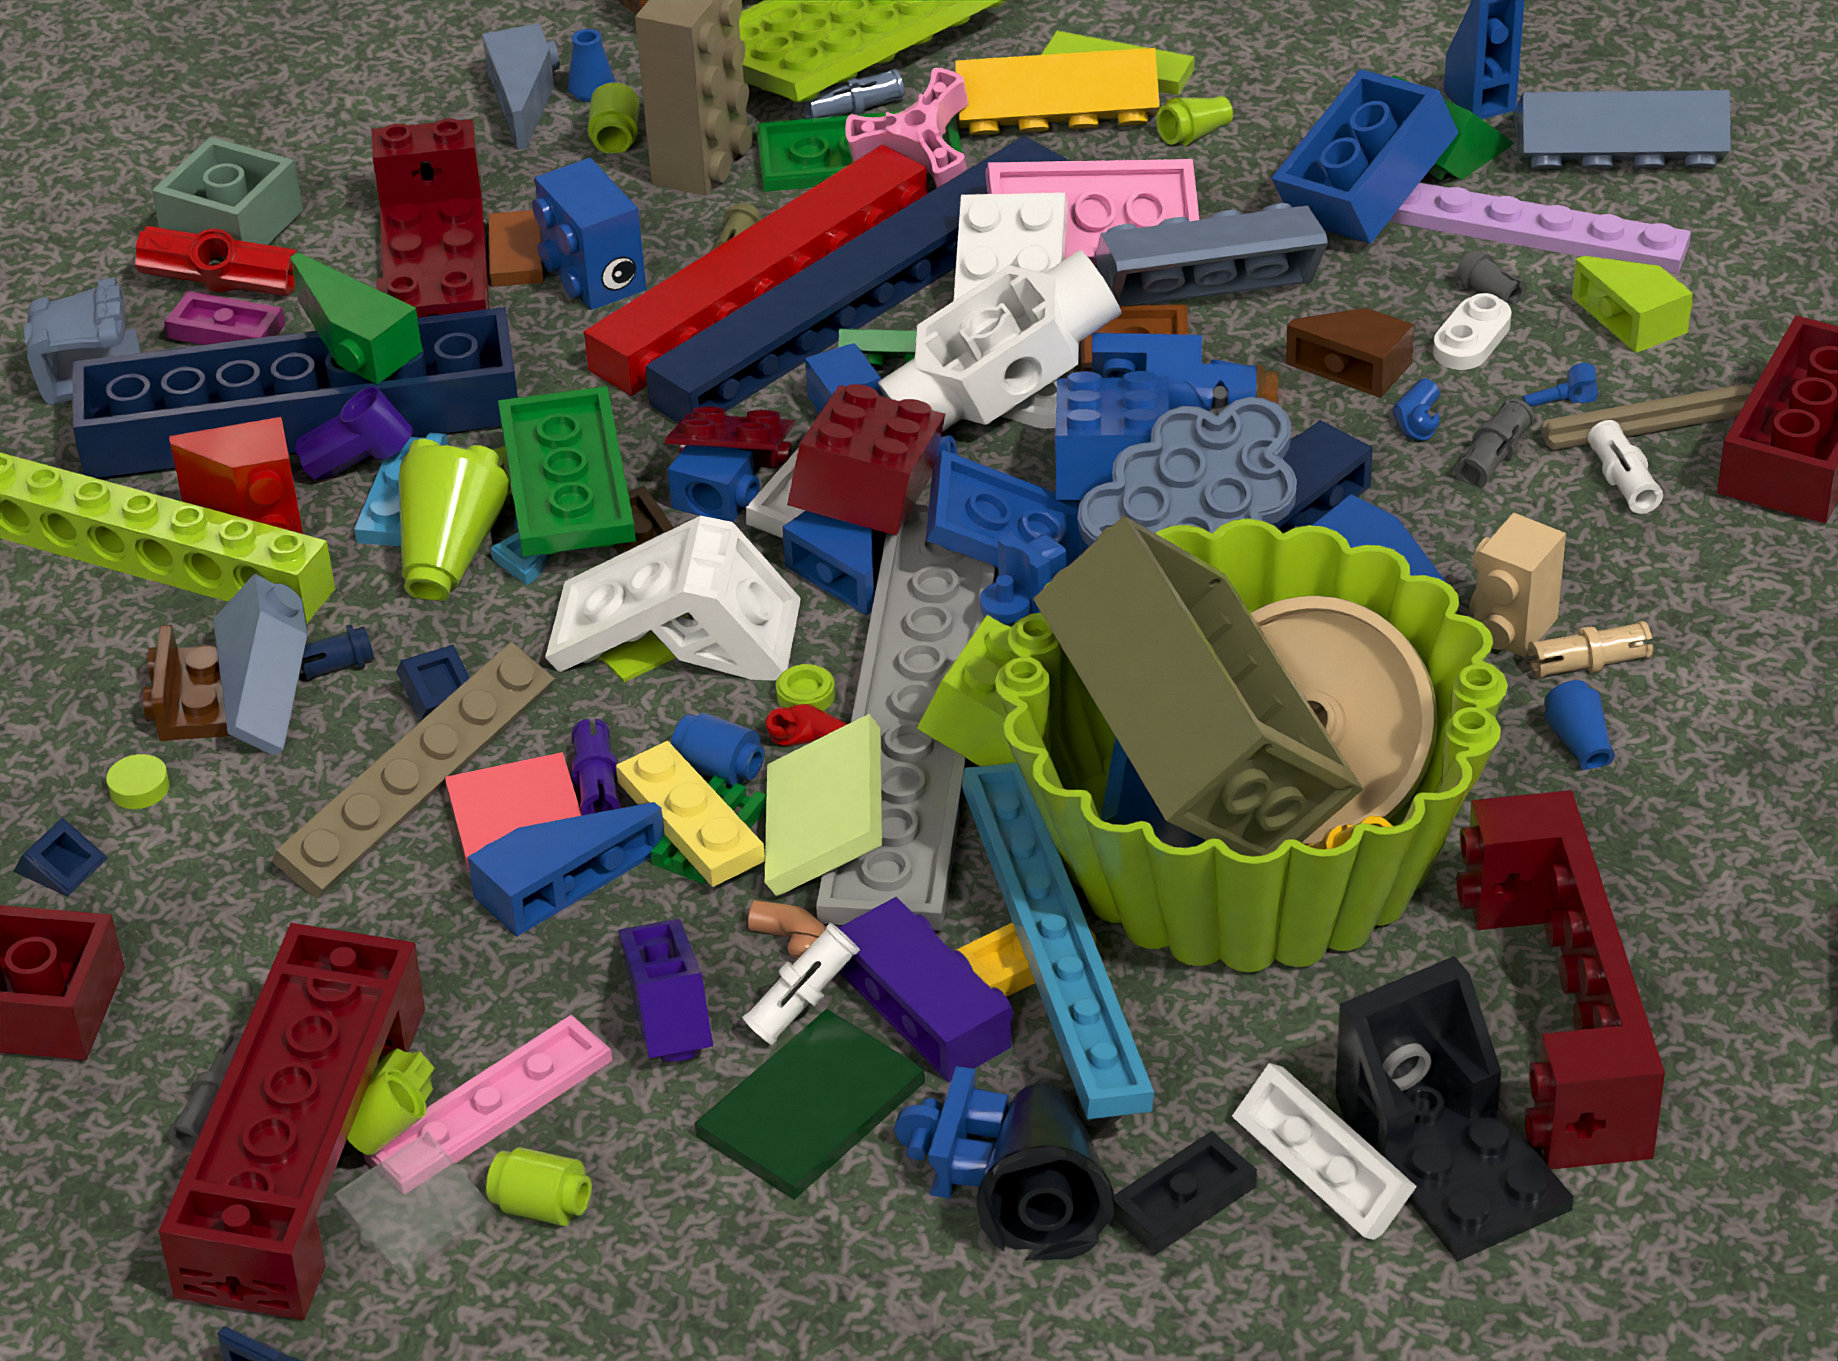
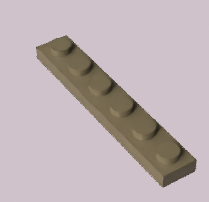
[272,642,555,899]

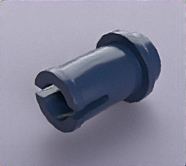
[302,624,374,681]

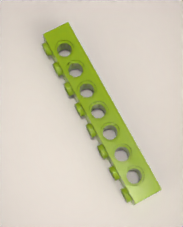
[0,452,335,624]

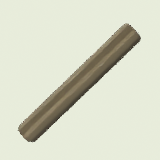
[1542,384,1753,450]

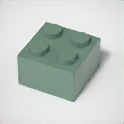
[152,137,303,259]

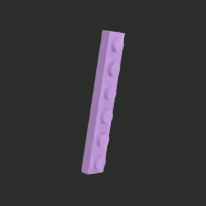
[1389,183,1691,274]

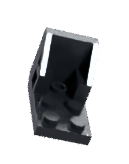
[1335,956,1574,1262]

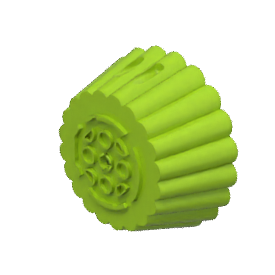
[995,519,1508,973]

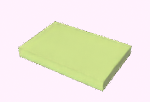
[765,714,882,896]

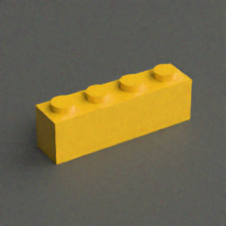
[954,48,1159,136]

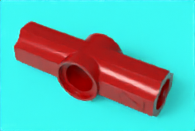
[135,226,297,297]

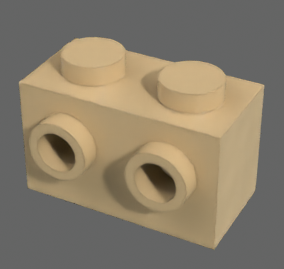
[1469,513,1566,657]

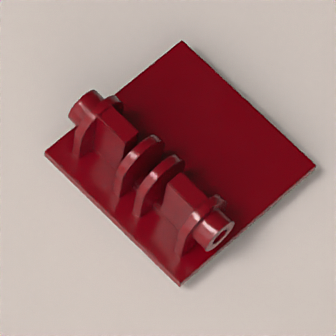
[665,407,795,468]

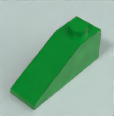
[290,252,423,385]

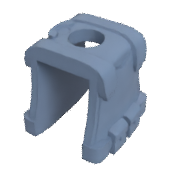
[24,277,142,404]

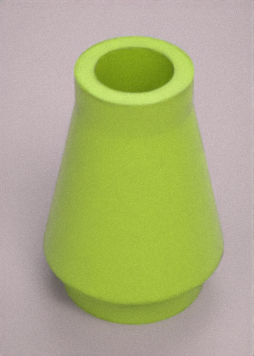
[1156,96,1233,146]

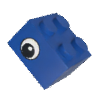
[532,158,647,310]

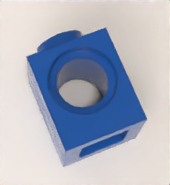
[668,445,760,522]

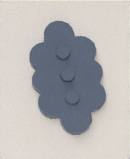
[1078,397,1297,547]

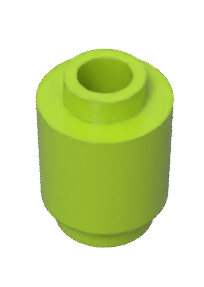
[588,83,640,153]
[486,1147,592,1226]

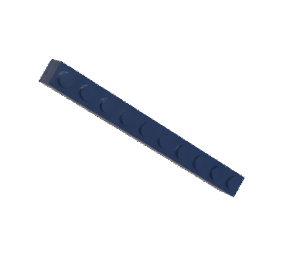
[645,136,1068,423]

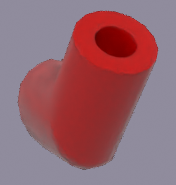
[765,704,847,746]

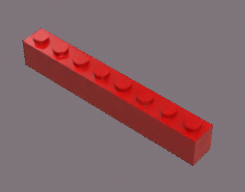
[584,144,928,396]

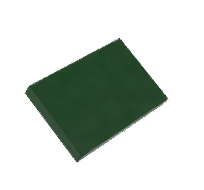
[695,1009,925,1200]

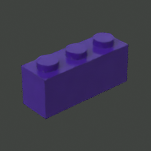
[838,897,1013,1083]

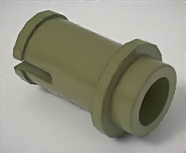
[712,203,762,250]

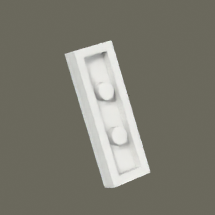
[1232,1063,1417,1240]

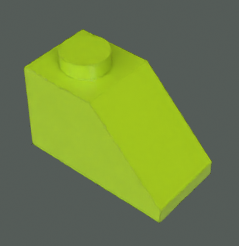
[1572,255,1693,353]

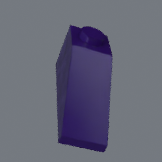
[618,918,713,1062]

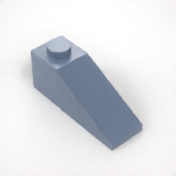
[482,23,560,150]
[213,574,307,754]

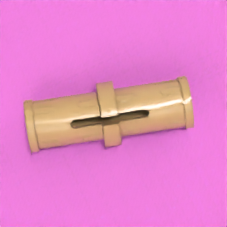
[1527,621,1653,679]

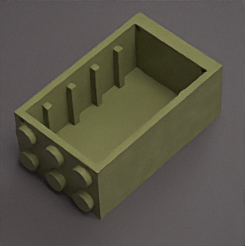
[1033,516,1363,857]

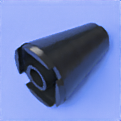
[977,1084,1114,1260]

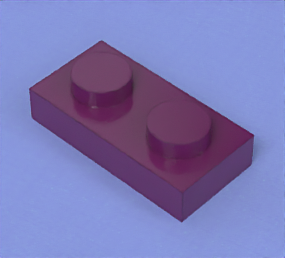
[164,291,285,345]

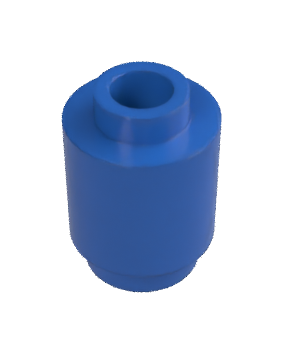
[671,713,765,787]

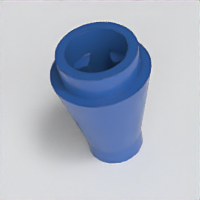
[567,29,616,102]
[1544,680,1615,770]

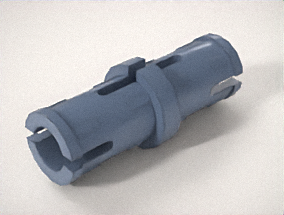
[802,69,905,119]

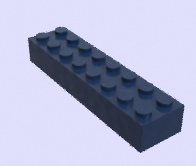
[73,307,518,478]

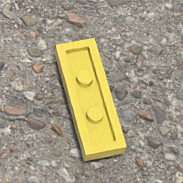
[616,741,765,887]

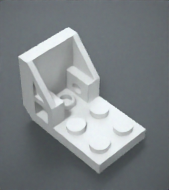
[545,516,801,681]

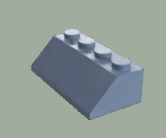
[1513,90,1730,169]
[1095,203,1328,306]

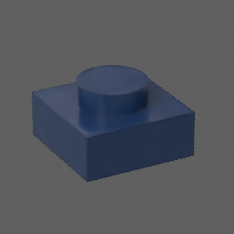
[396,645,470,721]

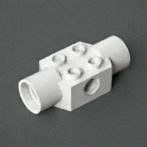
[877,250,1122,432]

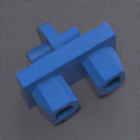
[980,533,1067,627]
[894,1066,1009,1199]

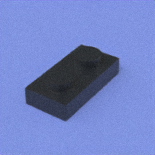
[1113,1131,1257,1255]

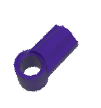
[295,386,413,480]

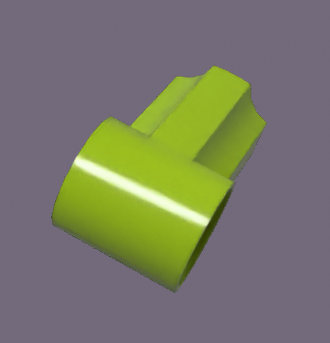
[347,1048,434,1155]

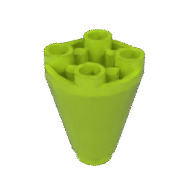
[398,439,511,601]

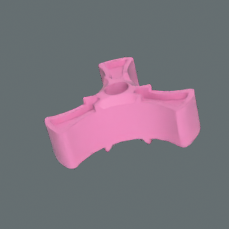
[846,68,968,188]

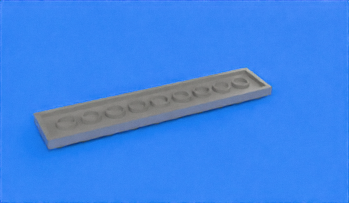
[816,505,998,931]

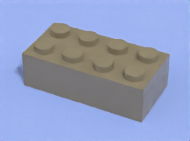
[635,0,752,196]

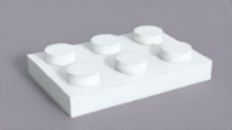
[954,193,1068,301]

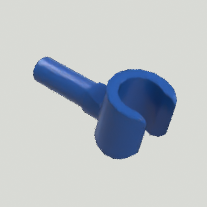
[1522,363,1598,407]

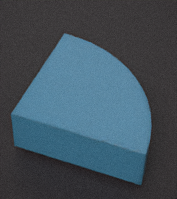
[490,532,548,586]

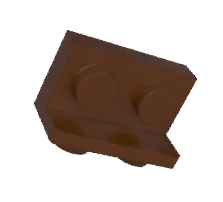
[143,625,231,741]

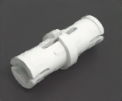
[1587,420,1663,514]
[742,922,860,1045]

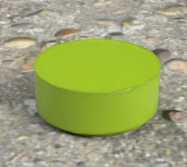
[776,664,835,711]
[106,754,170,809]

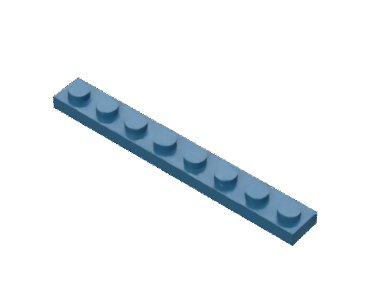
[962,763,1154,1119]

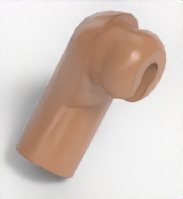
[748,900,826,958]

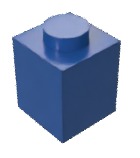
[805,343,882,413]

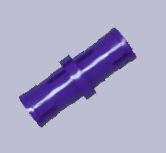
[571,718,620,815]

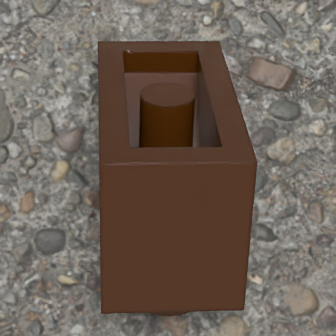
[1286,308,1414,398]

